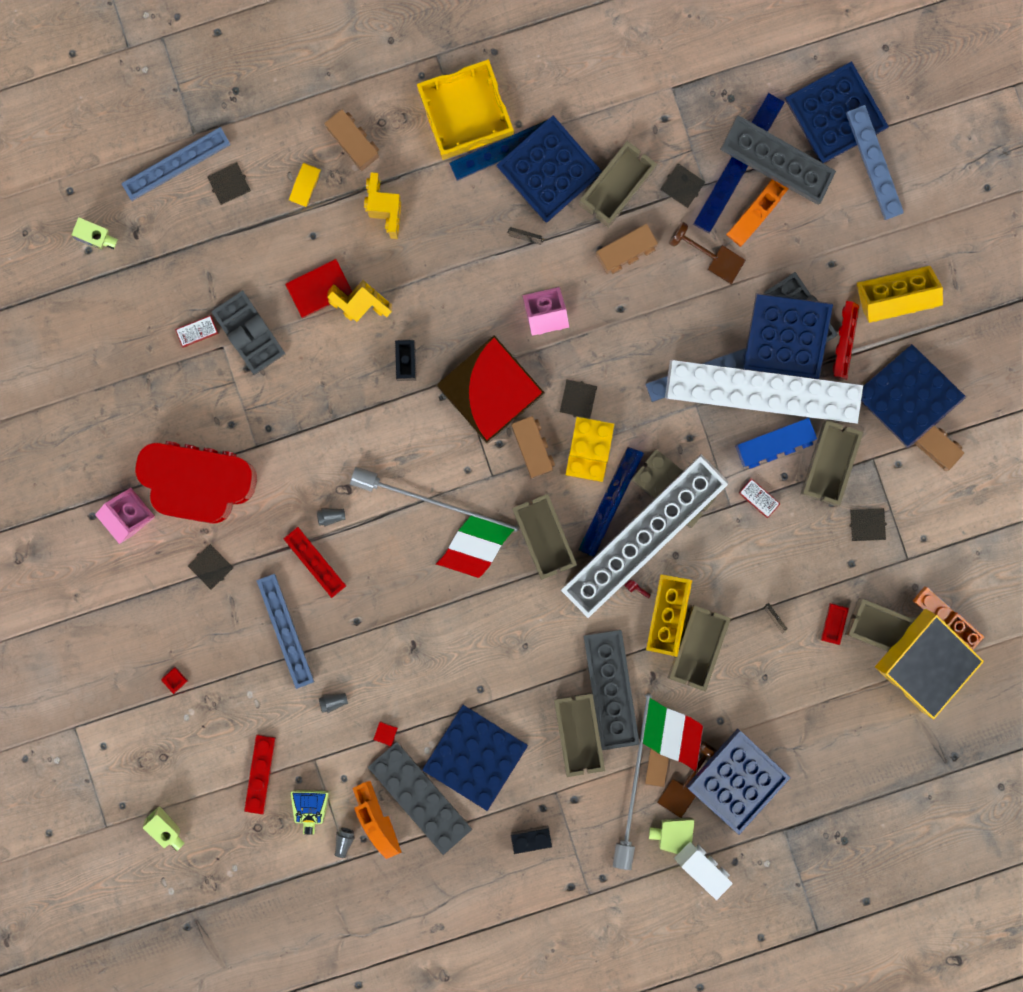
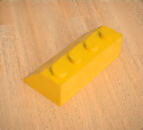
[857,266,943,323]
[646,575,692,657]

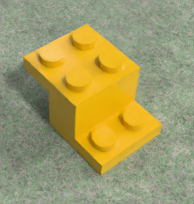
[364,172,402,239]
[327,280,392,322]
[565,417,614,482]

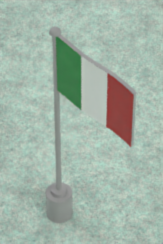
[350,467,519,578]
[612,693,704,870]

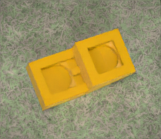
[289,163,321,207]

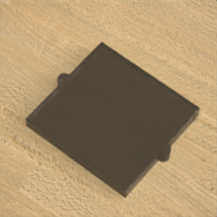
[207,163,251,205]
[660,164,705,208]
[507,227,544,245]
[560,380,597,419]
[849,508,887,541]
[188,544,234,590]
[764,603,788,634]

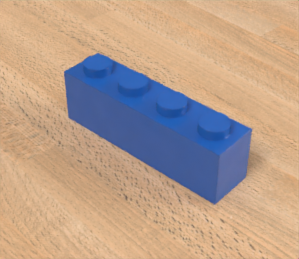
[735,418,817,469]

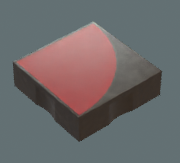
[436,335,545,444]

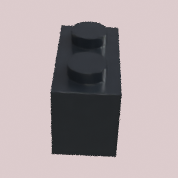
[395,340,416,381]
[511,825,552,854]

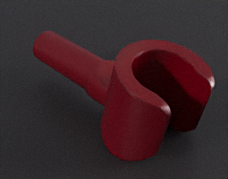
[624,580,651,599]

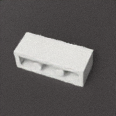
[674,842,733,900]

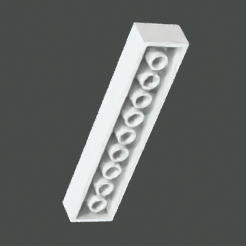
[665,360,863,424]
[561,454,729,618]

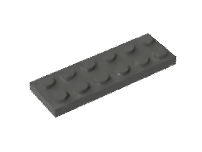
[720,115,836,205]
[583,630,640,750]
[368,742,472,855]

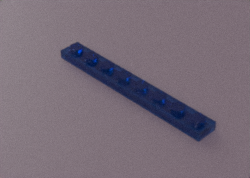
[693,93,785,234]

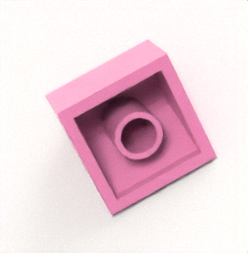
[522,287,569,336]
[95,488,155,544]

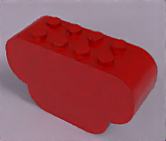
[135,441,257,524]

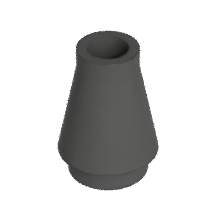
[317,508,346,527]
[318,693,348,714]
[334,828,355,858]

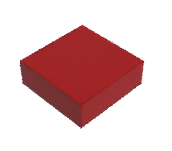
[161,667,188,694]
[373,721,398,746]

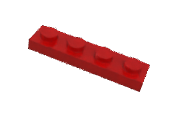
[833,301,859,380]
[283,527,347,598]
[244,735,276,815]

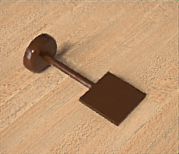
[669,221,746,284]
[657,740,717,818]

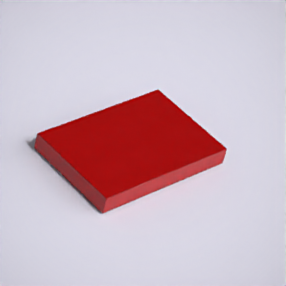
[285,259,353,319]

